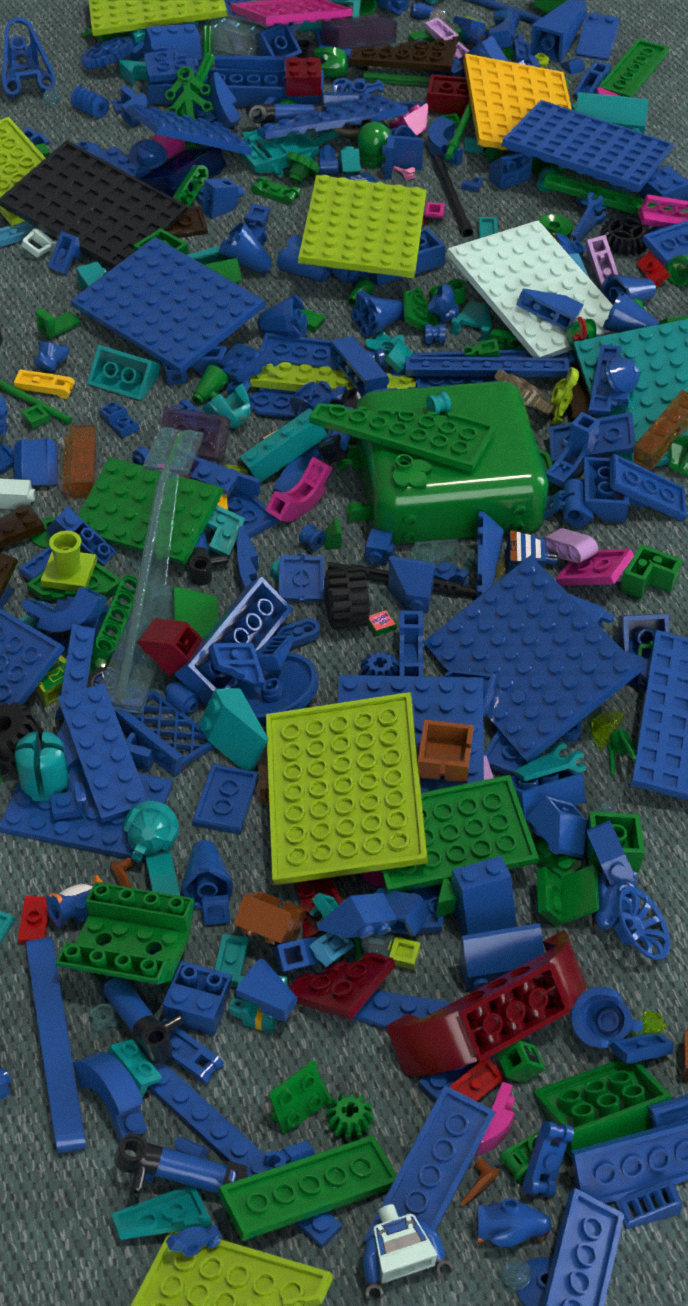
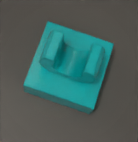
[310,893,339,925]

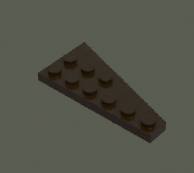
[349,36,458,72]

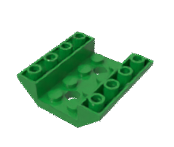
[55,882,194,984]

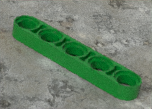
[92,575,141,659]

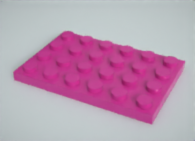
[230,0,352,26]

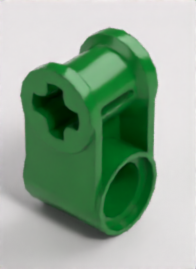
[428,278,466,305]
[498,1131,553,1184]

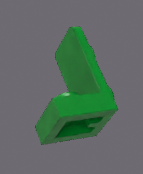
[35,308,81,340]

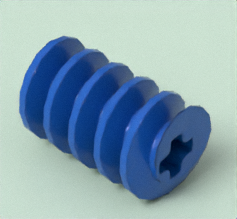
[71,86,109,119]

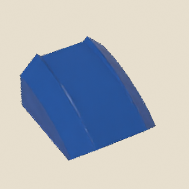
[14,437,58,486]

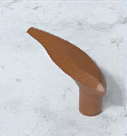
[111,857,133,888]
[459,1158,499,1207]

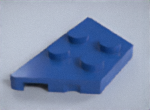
[217,342,280,383]

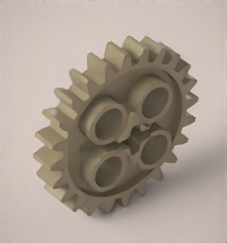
[494,369,555,414]

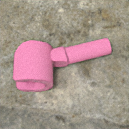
[393,166,416,180]

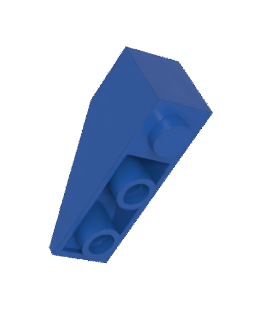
[46,506,117,566]

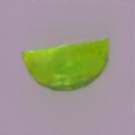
[590,711,625,750]

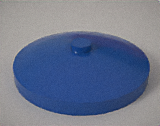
[230,653,319,724]

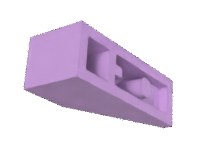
[585,235,618,288]

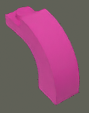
[265,457,332,522]
[475,1082,516,1156]

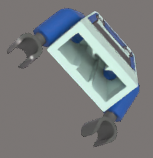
[363,1204,453,1301]

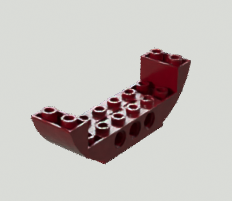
[385,930,586,1076]

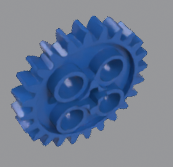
[80,36,134,69]

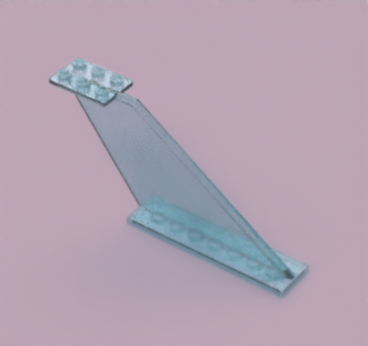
[101,427,203,714]

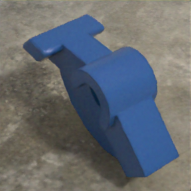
[166,1224,221,1257]

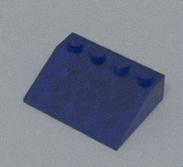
[139,147,227,199]

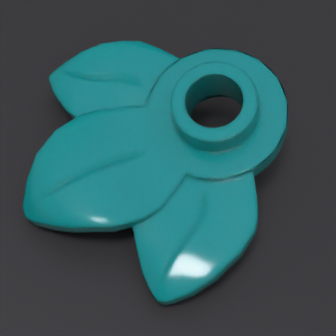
[366,331,405,357]

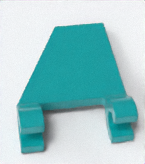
[450,300,493,341]
[514,742,586,781]

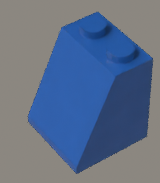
[451,856,517,936]

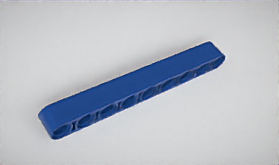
[26,936,86,1154]

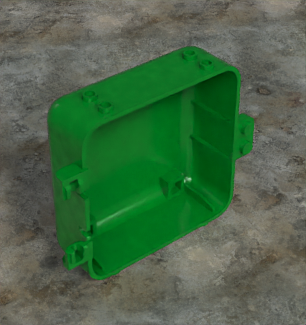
[336,381,553,544]

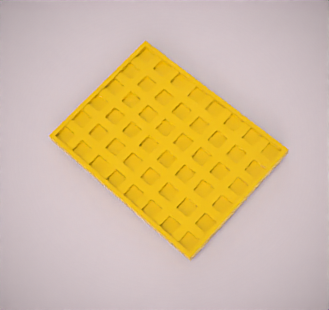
[463,53,572,152]

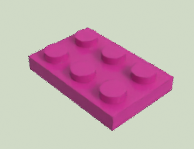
[556,548,634,586]

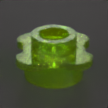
[638,1011,667,1034]

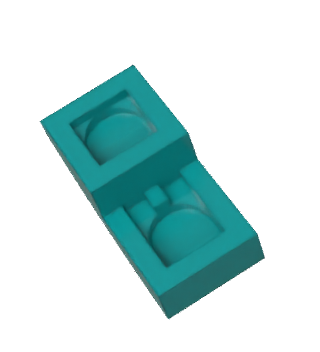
[384,339,413,373]

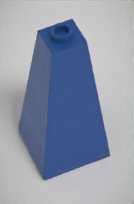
[531,0,587,62]

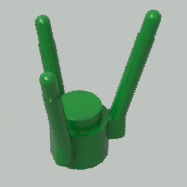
[607,729,636,776]

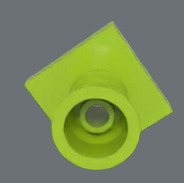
[41,531,97,591]

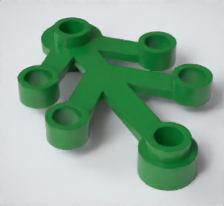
[165,66,213,120]

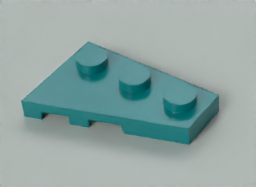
[111,1185,212,1240]

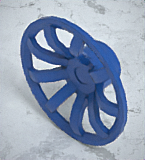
[615,886,670,961]

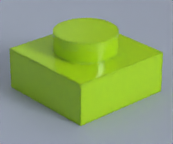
[389,937,421,970]

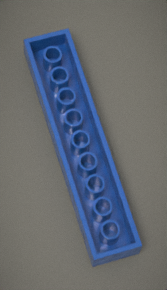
[148,68,324,107]

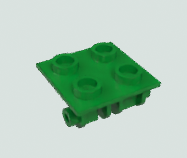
[268,1061,327,1135]

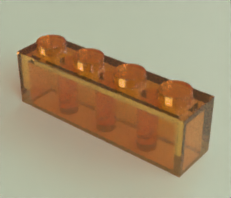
[63,425,97,498]

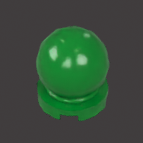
[357,121,392,169]

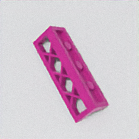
[638,195,688,228]

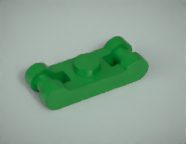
[250,176,301,205]

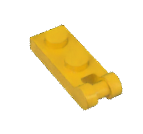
[13,369,75,399]

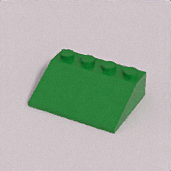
[533,1059,672,1159]

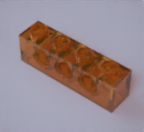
[633,390,688,471]

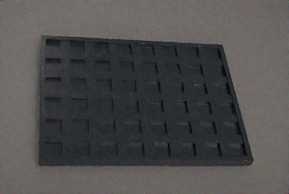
[0,140,187,269]

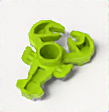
[551,367,579,425]

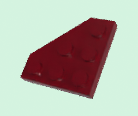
[289,952,395,1020]

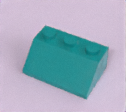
[87,345,161,401]

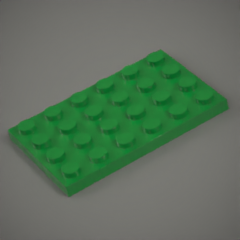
[78,457,224,565]
[381,775,539,894]

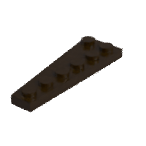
[0,505,46,548]

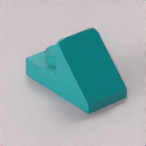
[119,59,148,87]

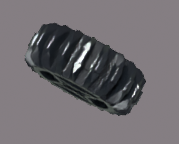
[600,216,651,257]

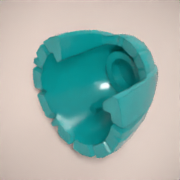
[202,384,250,429]

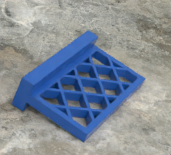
[113,690,215,778]

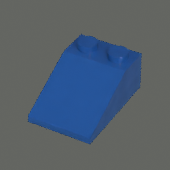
[576,13,620,61]

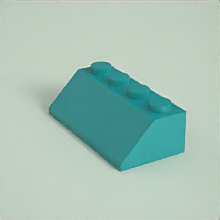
[576,92,649,134]
[239,408,328,483]

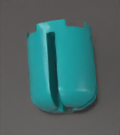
[14,731,70,802]

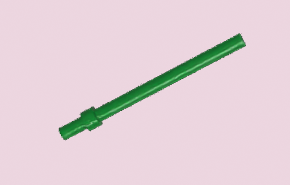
[445,100,472,160]
[0,379,73,425]

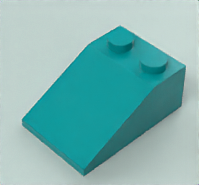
[199,688,269,771]

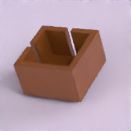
[418,719,474,783]
[234,891,307,945]

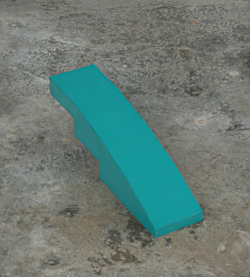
[145,850,180,896]

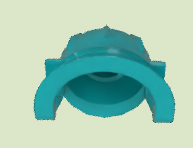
[123,801,179,863]

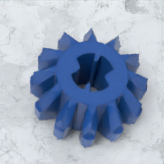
[360,651,399,676]

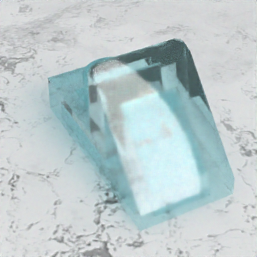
[361,931,396,957]

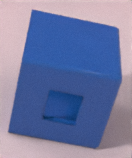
[163,362,188,386]

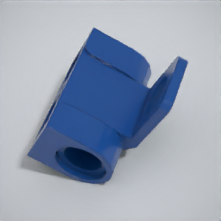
[544,479,593,530]

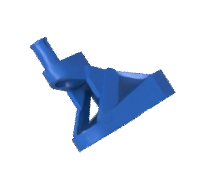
[1,17,55,99]

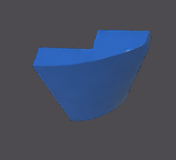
[236,958,297,1022]

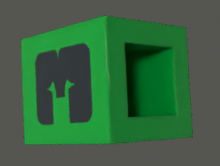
[497,1040,546,1083]

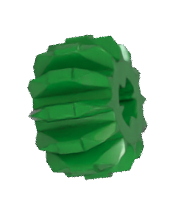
[326,1092,374,1142]

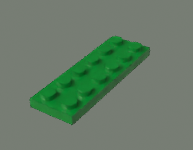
[598,38,669,97]
[218,1135,397,1241]

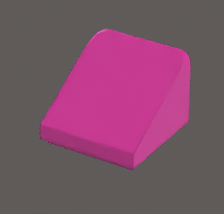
[424,202,445,218]

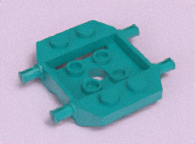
[237,122,319,178]

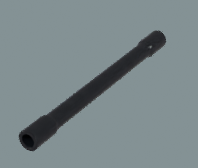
[432,154,474,237]

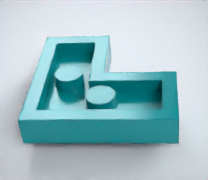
[206,505,245,557]

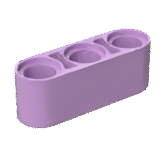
[544,528,598,563]

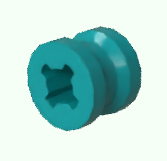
[426,391,452,415]

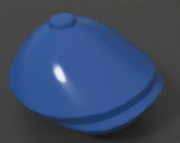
[605,357,640,392]

